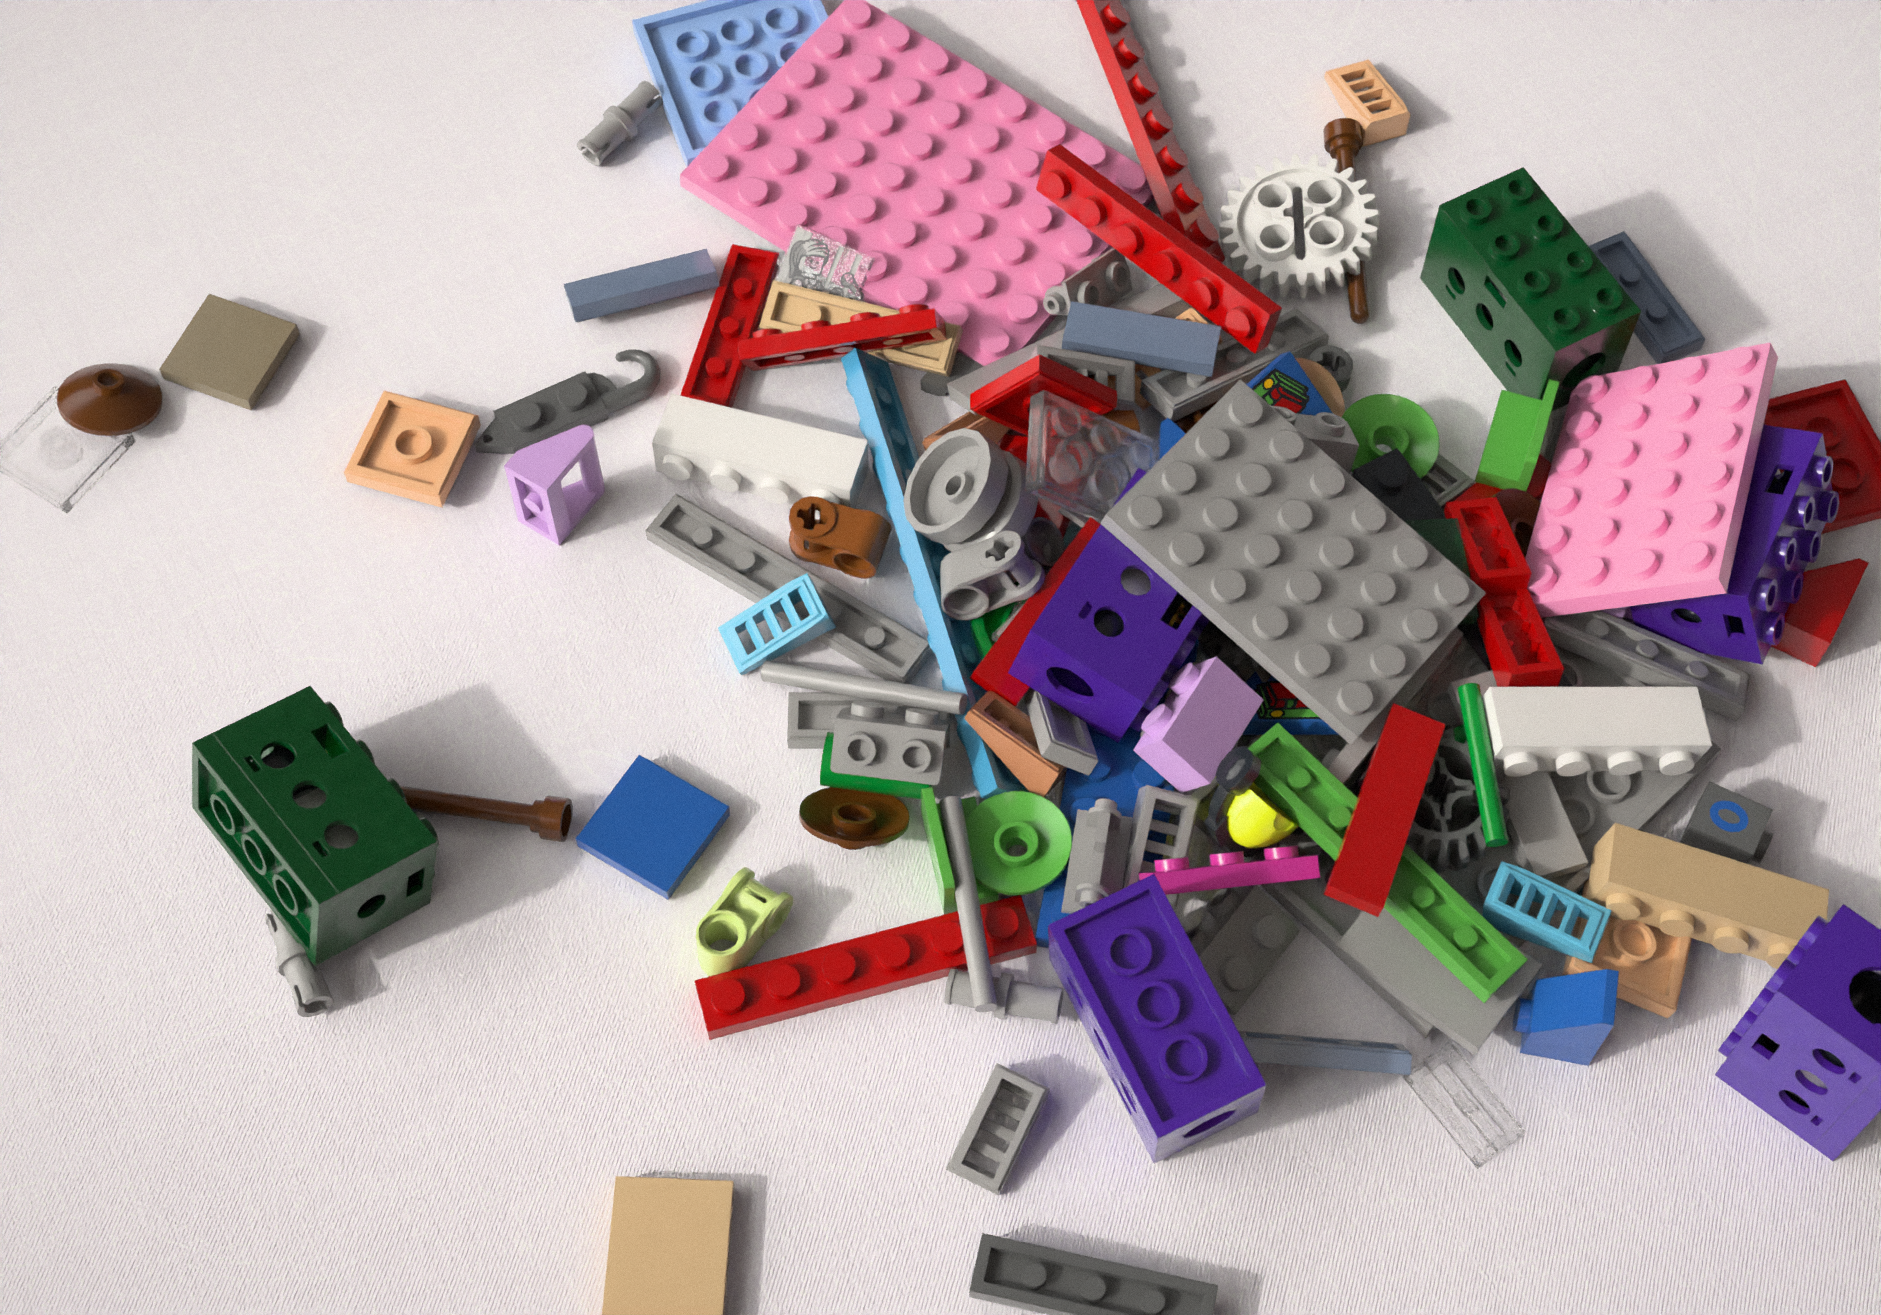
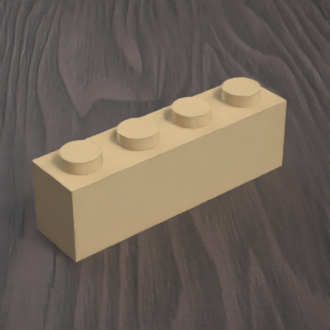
[1587,823,1829,969]

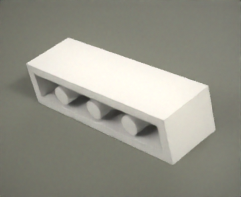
[652,394,869,514]
[1482,687,1712,777]

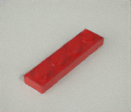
[737,304,947,371]

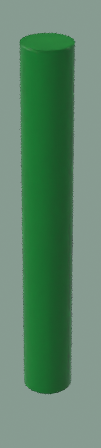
[1458,683,1509,847]

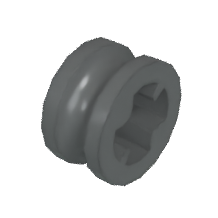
[1309,345,1353,392]

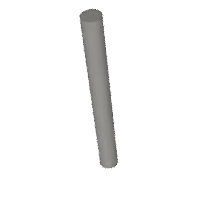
[761,660,967,715]
[939,796,998,1012]

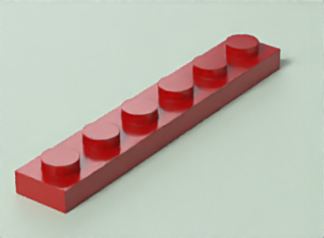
[1036,144,1282,354]
[694,895,1037,1040]

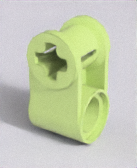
[696,867,793,976]

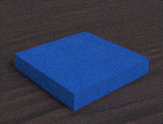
[576,755,731,900]

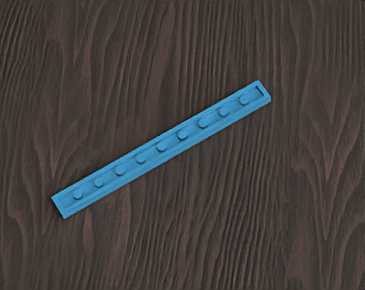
[841,348,1029,799]

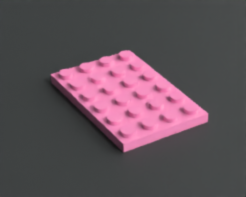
[1525,343,1778,618]

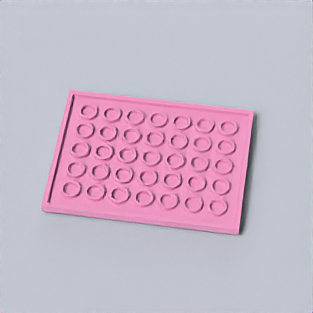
[680,0,1154,366]

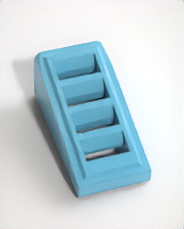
[718,573,836,675]
[1482,861,1611,963]

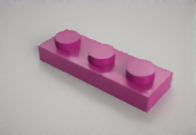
[1138,845,1320,895]

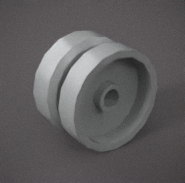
[903,428,1039,552]

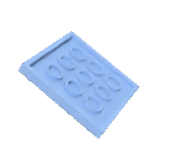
[632,0,828,167]

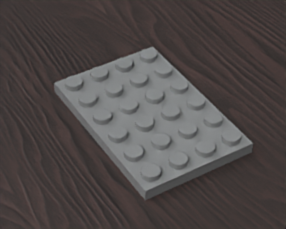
[1100,379,1486,745]

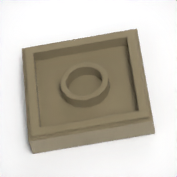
[159,294,300,411]

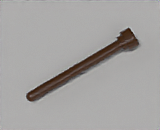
[1323,118,1370,324]
[400,786,573,842]

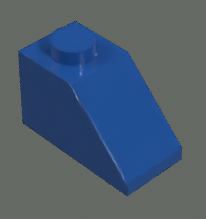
[1513,969,1619,1066]

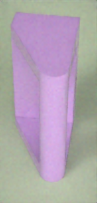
[504,425,605,546]

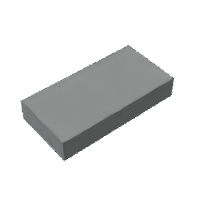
[1024,688,1099,776]

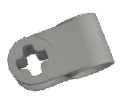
[940,530,1045,621]

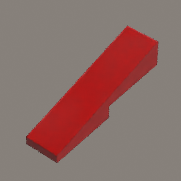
[1444,497,1564,687]

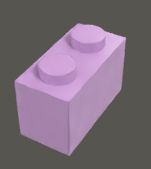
[1133,656,1263,793]

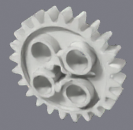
[1219,154,1379,298]

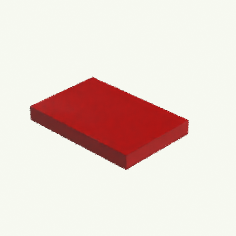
[1763,379,1881,534]

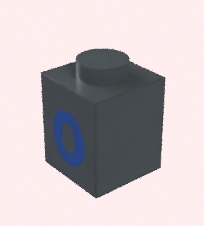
[1679,781,1774,864]

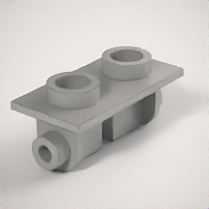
[1043,248,1133,315]
[1061,799,1133,914]

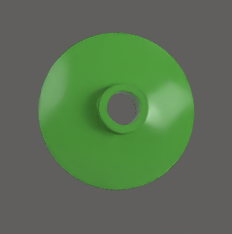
[1341,394,1440,479]
[965,791,1072,895]

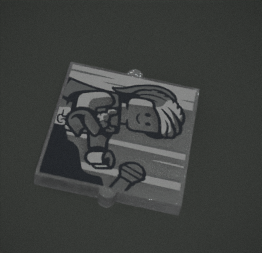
[767,224,875,301]

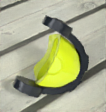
[1204,746,1305,857]

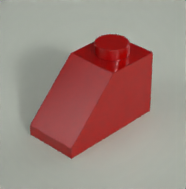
[1771,558,1869,667]

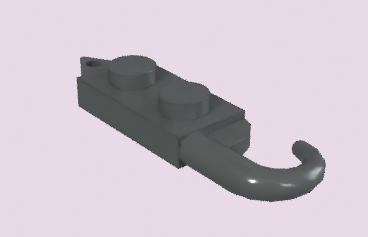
[474,349,661,454]

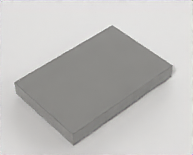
[1333,908,1543,1056]

